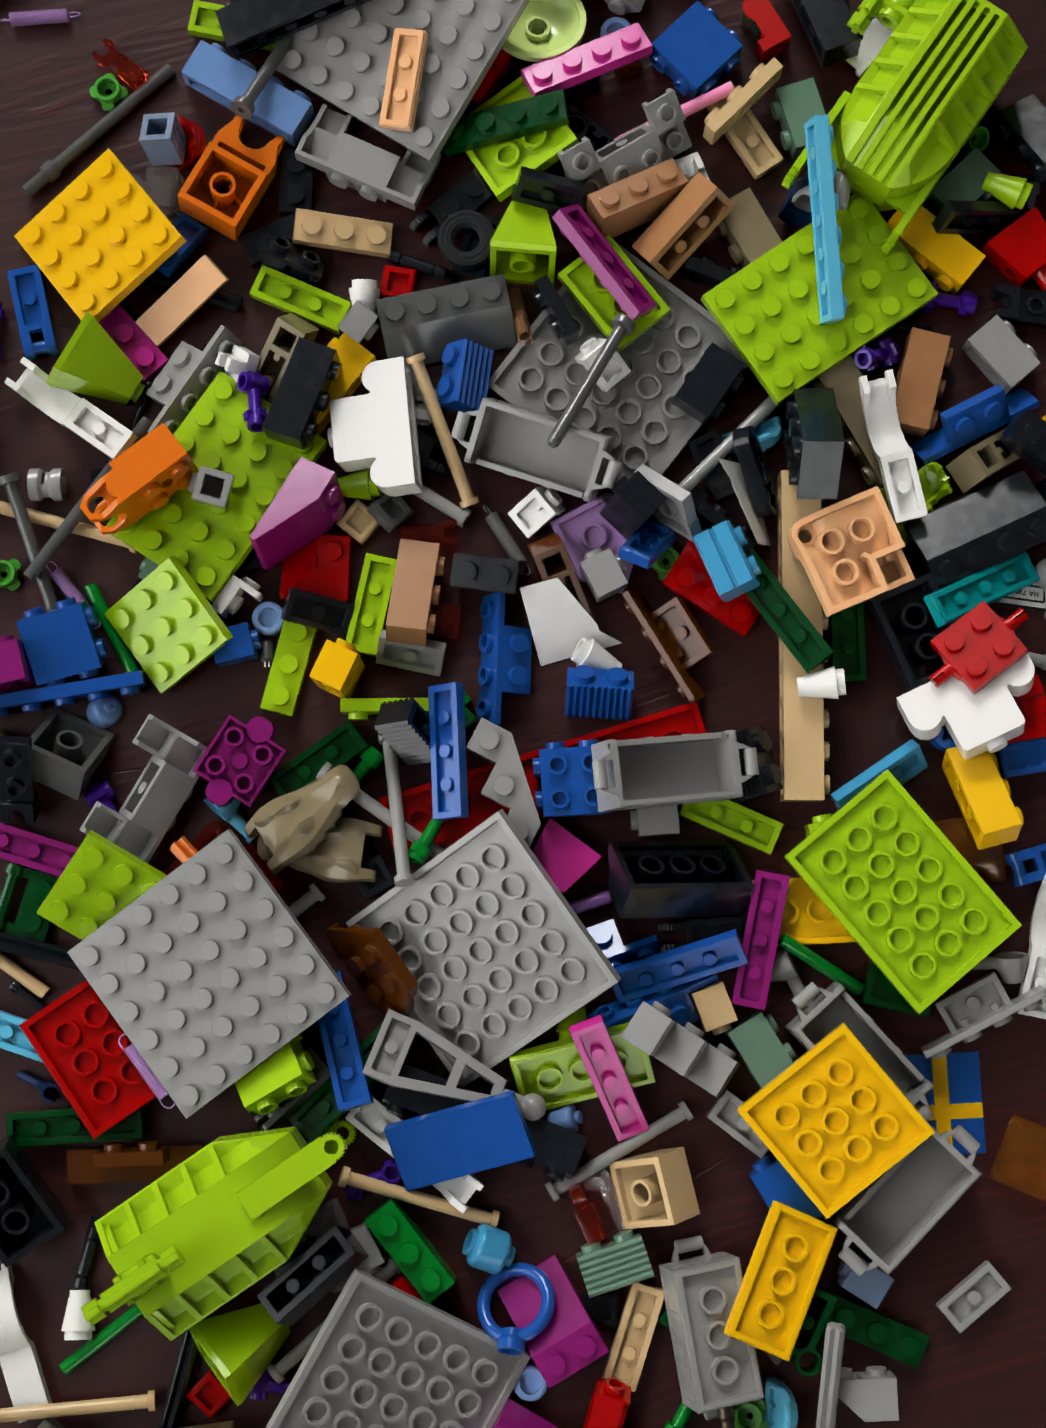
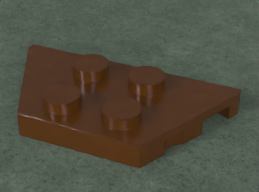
[325,923,418,1017]

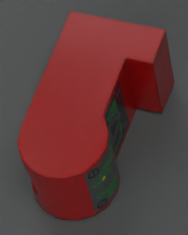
[740,0,792,63]

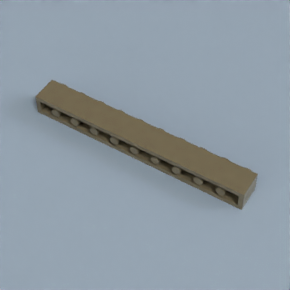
[715,187,884,489]

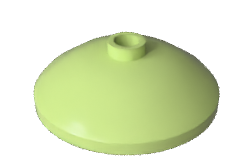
[502,0,586,62]

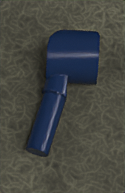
[16,1070,61,1103]

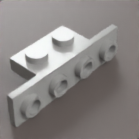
[145,325,242,434]
[920,971,1046,1059]

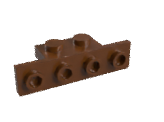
[622,585,715,703]
[67,1141,203,1184]

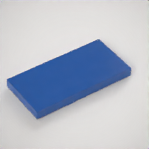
[384,1090,536,1191]

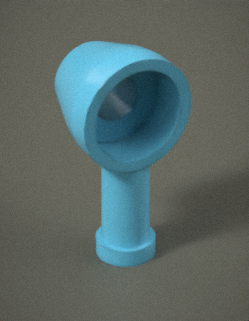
[204,798,255,843]

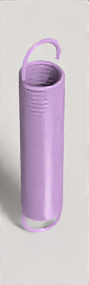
[0,8,81,27]
[46,561,101,629]
[118,1034,175,1109]

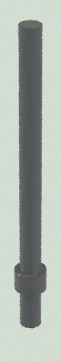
[22,63,176,197]
[23,416,152,581]

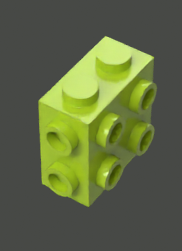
[235,1033,316,1115]

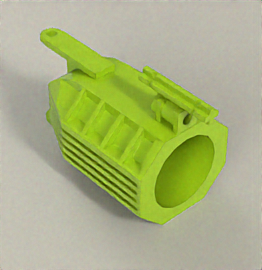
[781,0,1028,255]
[81,1119,357,1341]

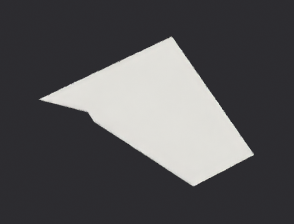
[718,458,771,546]
[520,577,622,666]

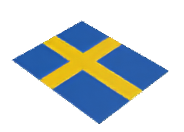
[904,1051,986,1154]

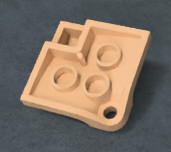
[787,486,915,617]

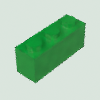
[364,1198,456,1304]

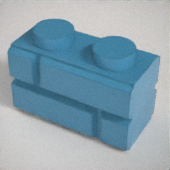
[693,520,762,602]

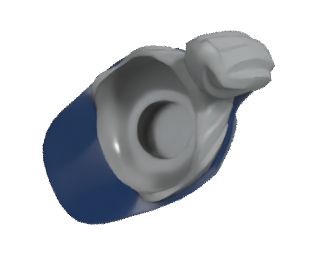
[778,170,850,227]

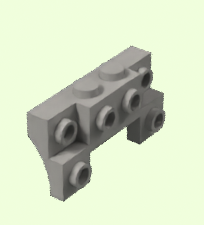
[557,88,692,209]
[295,103,441,211]
[80,714,208,863]

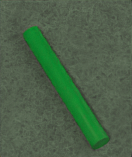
[84,583,139,673]
[778,933,864,996]
[59,1304,143,1375]

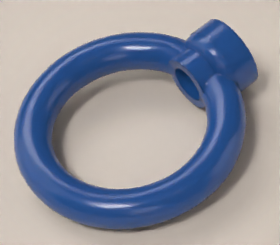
[477,1262,555,1355]

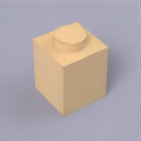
[689,981,738,1035]

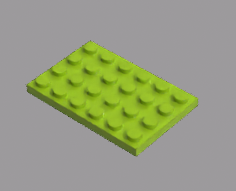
[701,192,938,405]
[106,370,328,603]
[784,769,1022,1014]

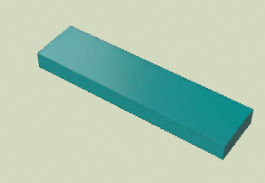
[923,551,1040,628]

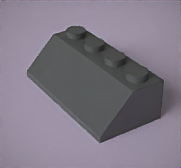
[375,274,517,369]

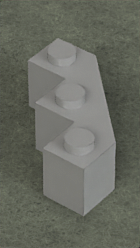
[466,717,541,847]
[621,1000,740,1098]

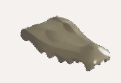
[244,764,362,875]
[257,818,383,883]

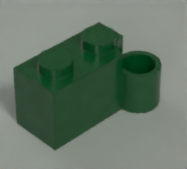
[791,1284,838,1377]

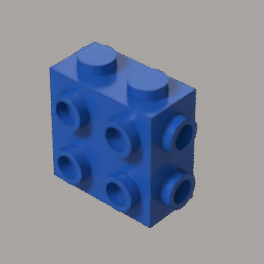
[649,1,743,99]
[16,597,108,686]
[533,740,611,819]
[747,1155,841,1220]

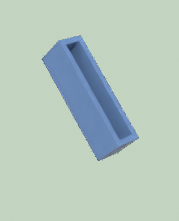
[181,40,315,147]

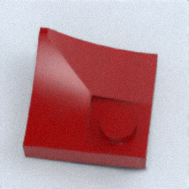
[280,535,352,602]

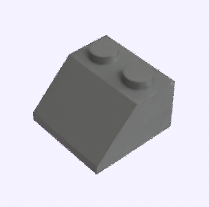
[31,707,115,801]

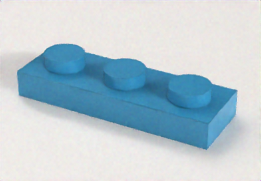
[830,739,928,810]

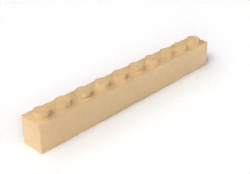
[777,470,830,802]

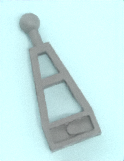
[362,1009,546,1121]

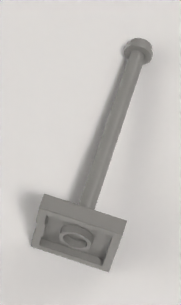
[634,387,804,543]

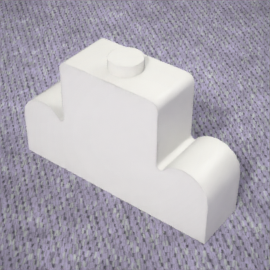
[327,356,423,497]
[896,639,1035,760]

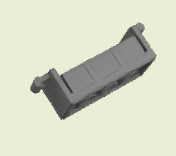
[451,397,622,502]
[591,730,759,812]
[785,982,934,1121]
[830,1125,982,1276]
[659,1235,764,1420]

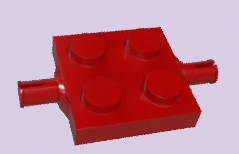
[929,601,1029,694]

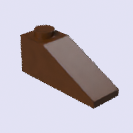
[526,532,594,620]

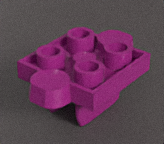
[193,714,287,808]

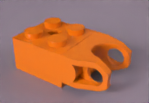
[177,115,285,241]
[80,423,199,535]

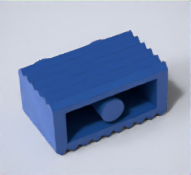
[437,339,494,418]
[565,665,634,721]

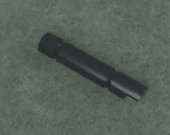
[388,250,455,283]
[73,1216,101,1289]

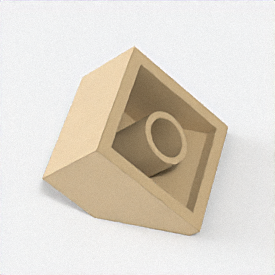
[609,1146,700,1229]

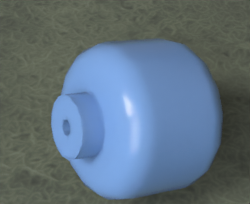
[86,693,123,729]
[547,1104,583,1133]

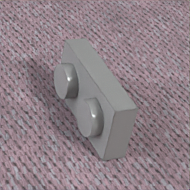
[376,630,447,677]
[706,1089,768,1159]
[935,1260,1012,1333]

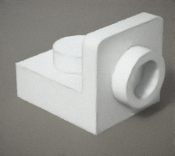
[574,338,631,392]
[507,486,565,538]
[211,575,264,619]

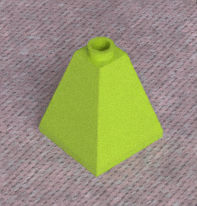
[490,200,557,286]
[45,312,145,404]
[189,1303,291,1406]

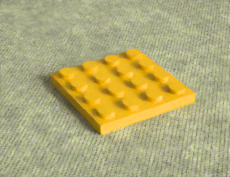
[14,148,187,322]
[737,1022,935,1219]

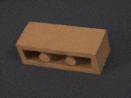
[586,158,689,238]
[632,171,735,280]
[896,327,953,437]
[386,539,445,646]

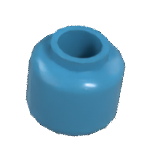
[462,1224,516,1274]

